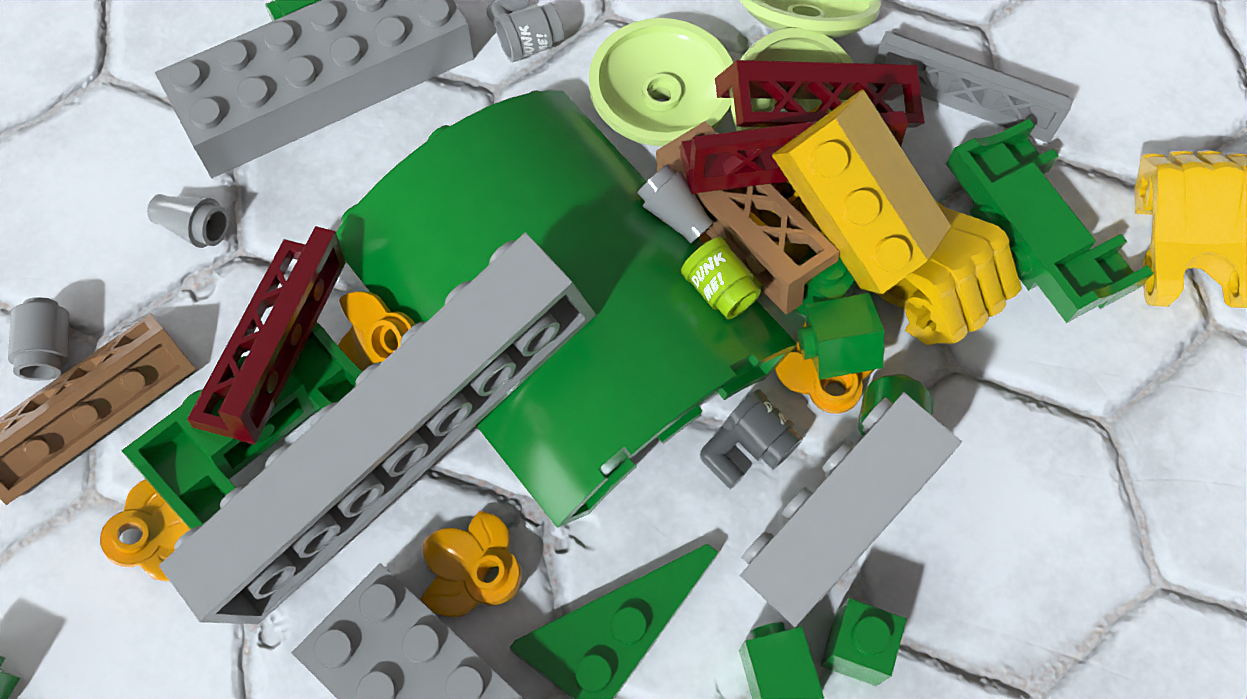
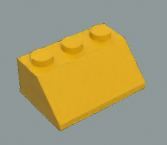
[772,90,951,294]

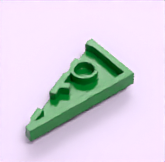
[509,544,718,699]

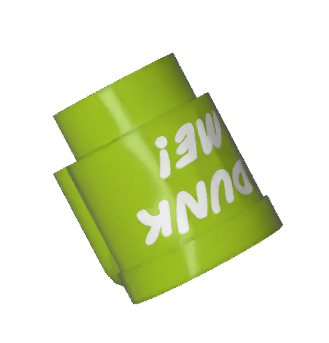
[681,237,762,319]

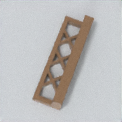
[656,121,840,315]
[0,313,196,505]

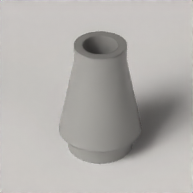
[637,164,714,244]
[147,194,229,248]

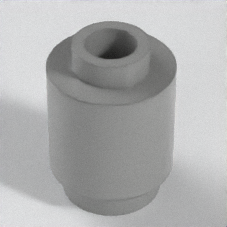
[8,297,70,381]

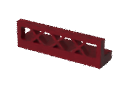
[715,60,925,128]
[680,111,908,194]
[187,226,346,444]

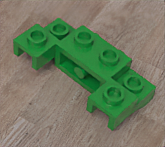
[946,118,1154,323]
[121,322,362,530]

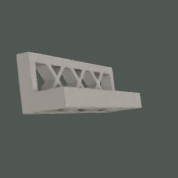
[874,31,1074,143]

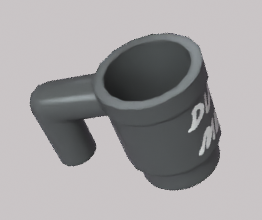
[700,389,803,489]

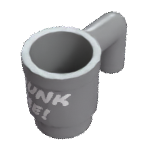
[486,0,564,63]

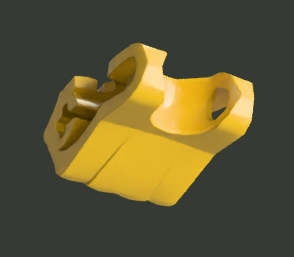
[1135,150,1247,308]
[874,200,1022,345]

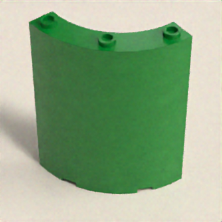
[336,90,797,528]

